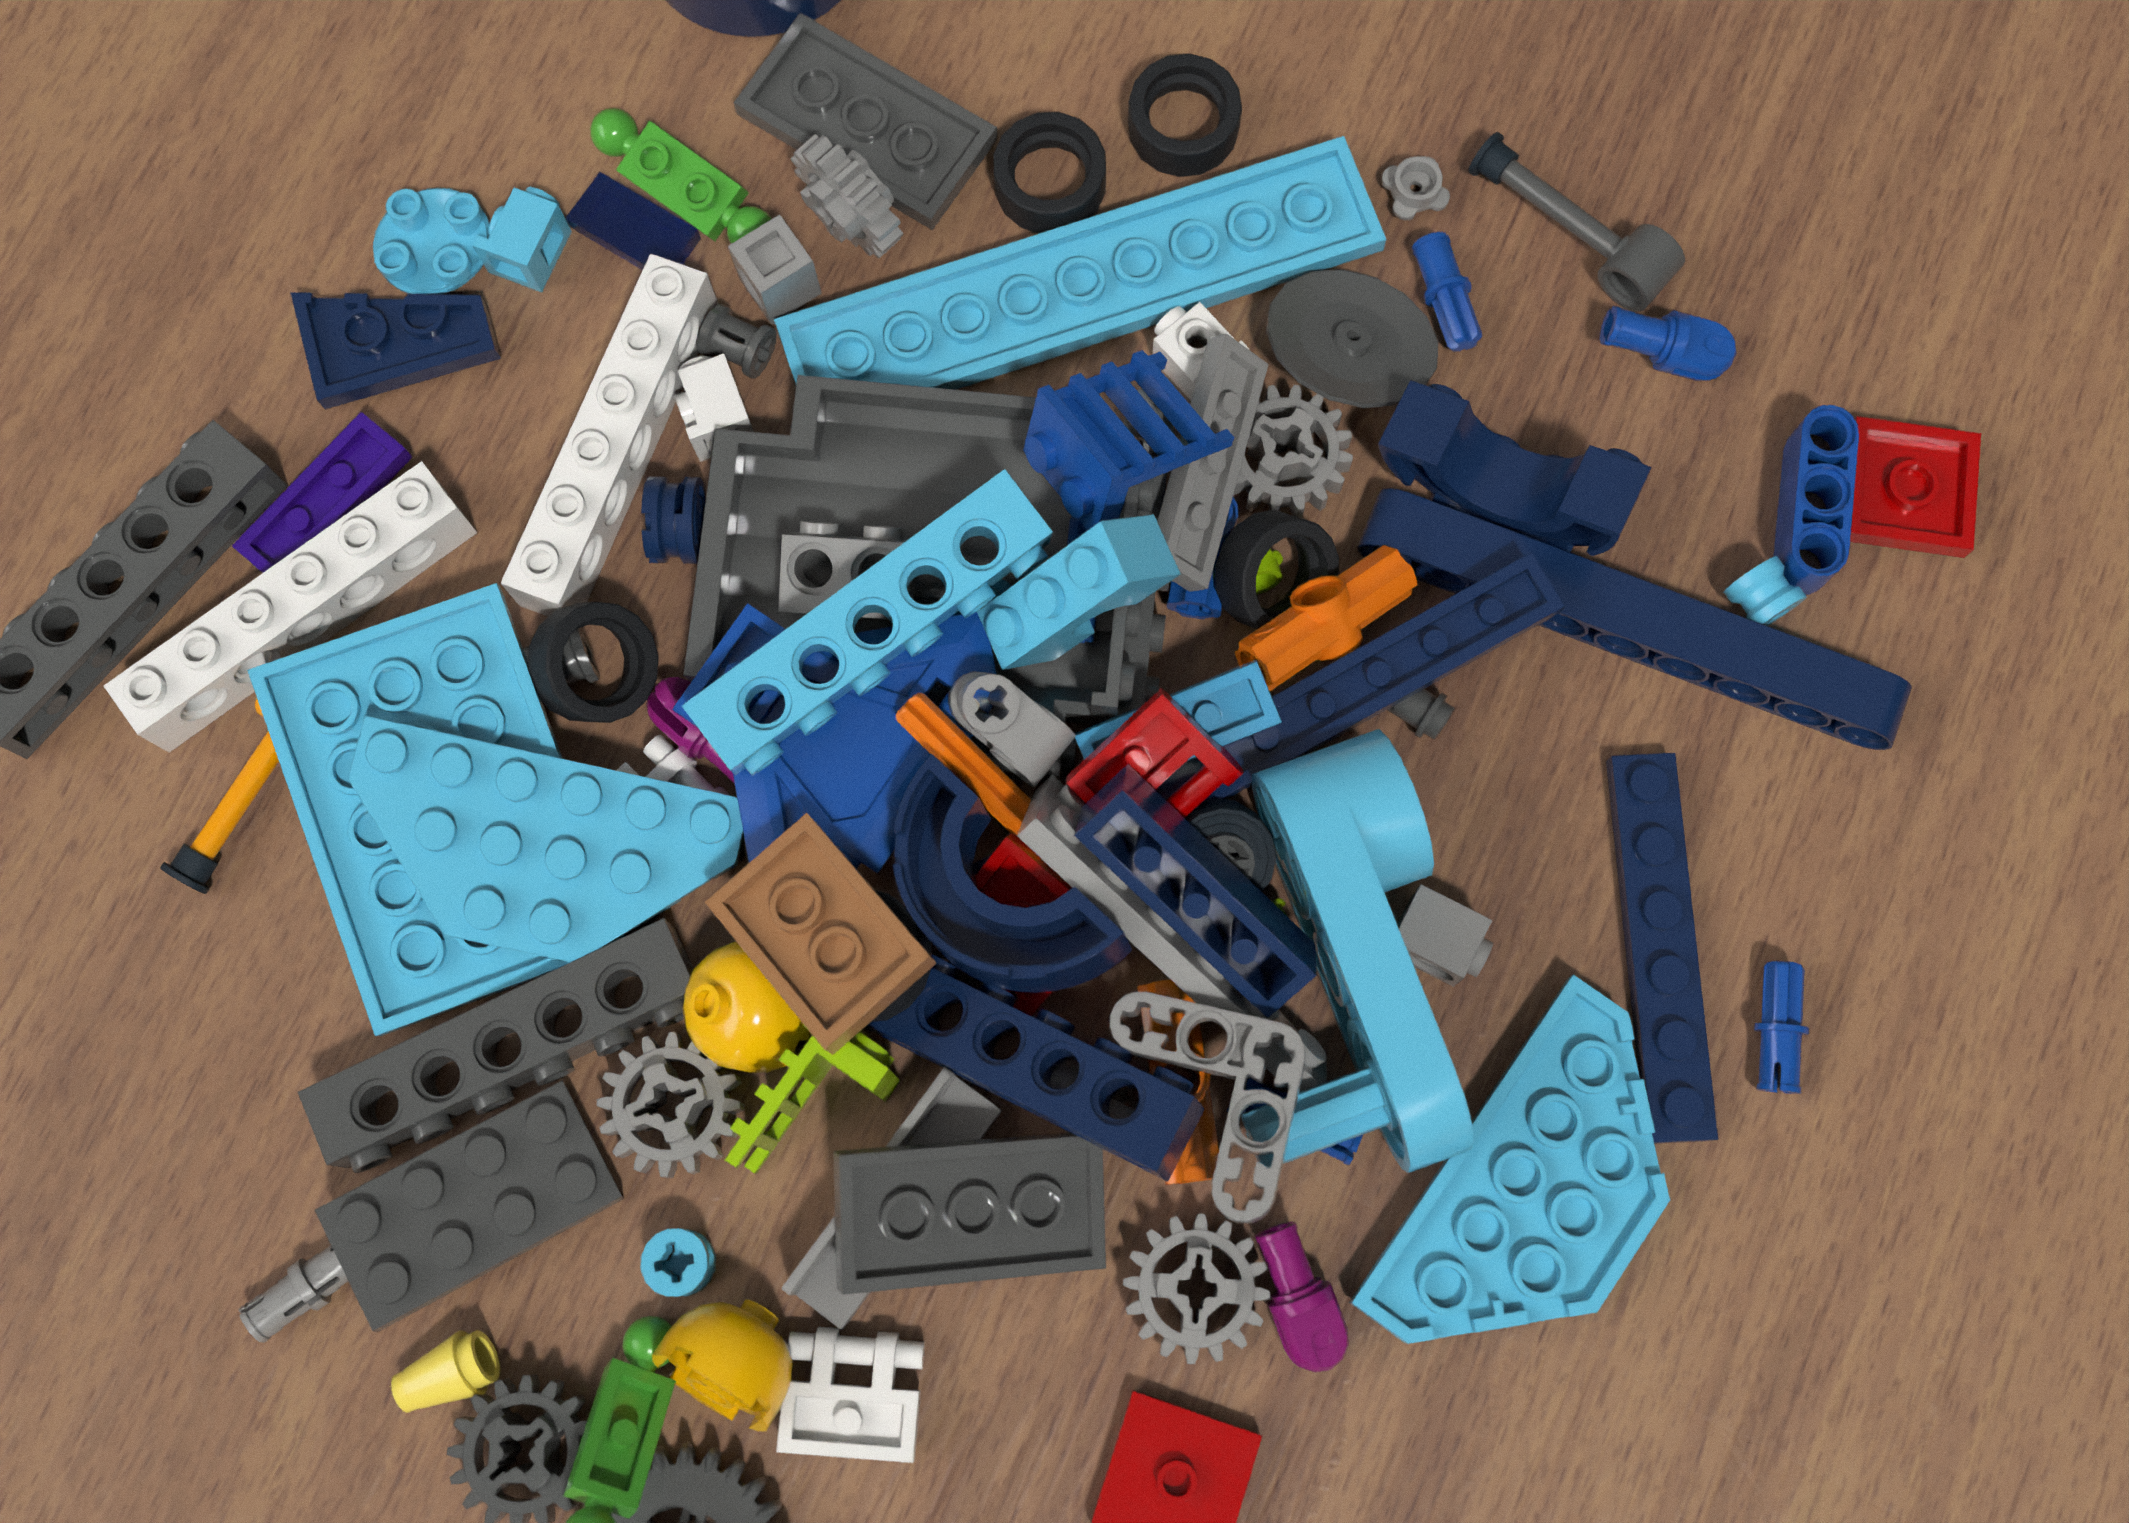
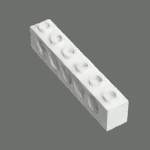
[500,254,718,617]
[104,461,478,753]

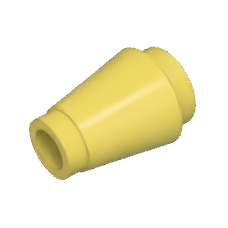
[391,1330,500,1413]

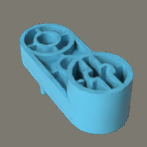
[1241,729,1474,1173]

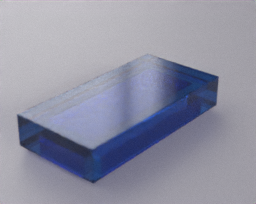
[566,172,701,270]

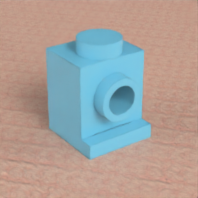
[472,187,572,292]

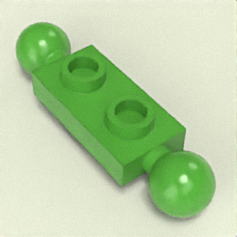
[590,108,772,244]
[563,1316,676,1523]

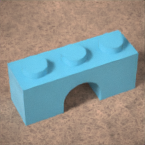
[977,515,1181,670]

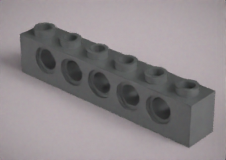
[0,420,288,759]
[297,918,694,1173]

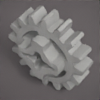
[791,134,903,258]
[1233,385,1353,518]
[596,1032,745,1178]
[1123,1214,1270,1365]

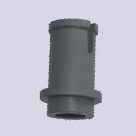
[1387,689,1455,740]

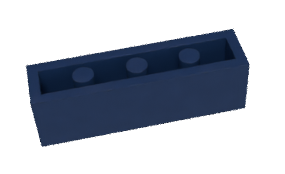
[1074,764,1317,1019]

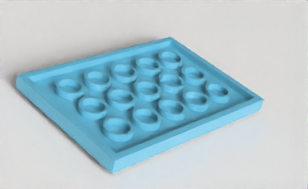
[247,583,626,1036]

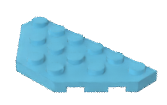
[348,715,744,962]
[1349,974,1670,1344]

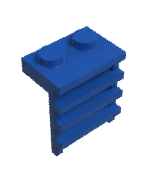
[1023,350,1235,531]

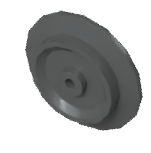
[1266,269,1439,408]

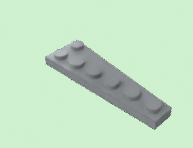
[1017,774,1327,1092]

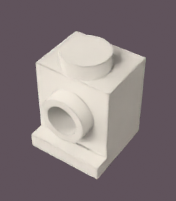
[1153,302,1249,400]
[674,354,754,462]

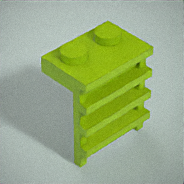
[725,1025,900,1174]

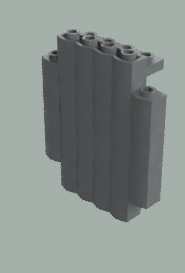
[683,375,1169,782]

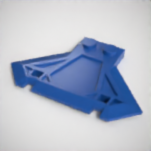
[672,603,996,874]

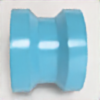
[1724,556,1807,626]
[641,1228,716,1297]

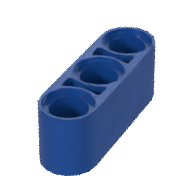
[1773,405,1859,595]

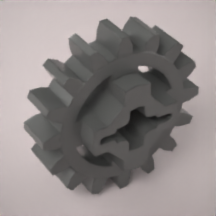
[447,1374,588,1523]

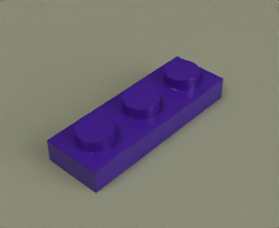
[232,412,412,573]

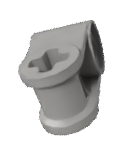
[948,671,1076,787]

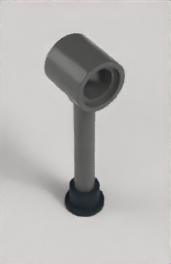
[1468,132,1685,312]

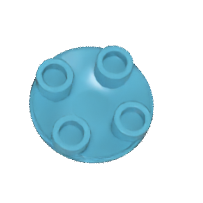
[373,188,490,295]

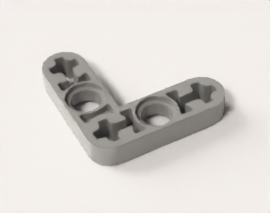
[1110,992,1305,1223]

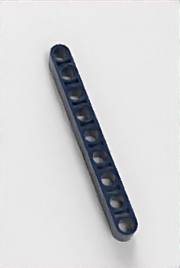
[1357,488,1912,750]

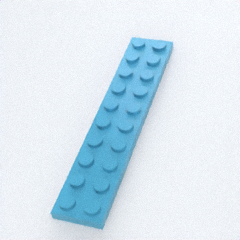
[774,136,1387,390]

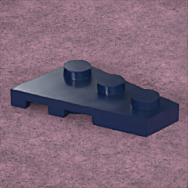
[290,292,501,410]

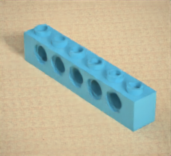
[682,469,1053,776]

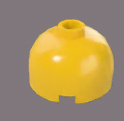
[683,942,811,1073]
[652,1299,793,1431]

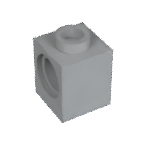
[728,214,822,325]
[1397,884,1494,987]

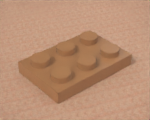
[705,813,937,1055]

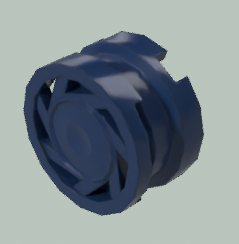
[641,476,706,564]

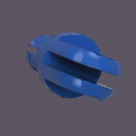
[1600,306,1737,381]

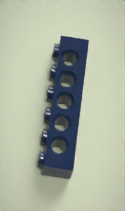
[864,955,1205,1182]

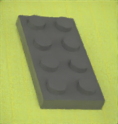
[733,13,998,231]
[314,1080,623,1333]
[833,1132,1106,1295]

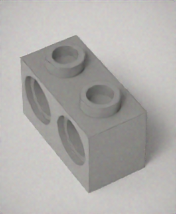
[778,521,915,619]

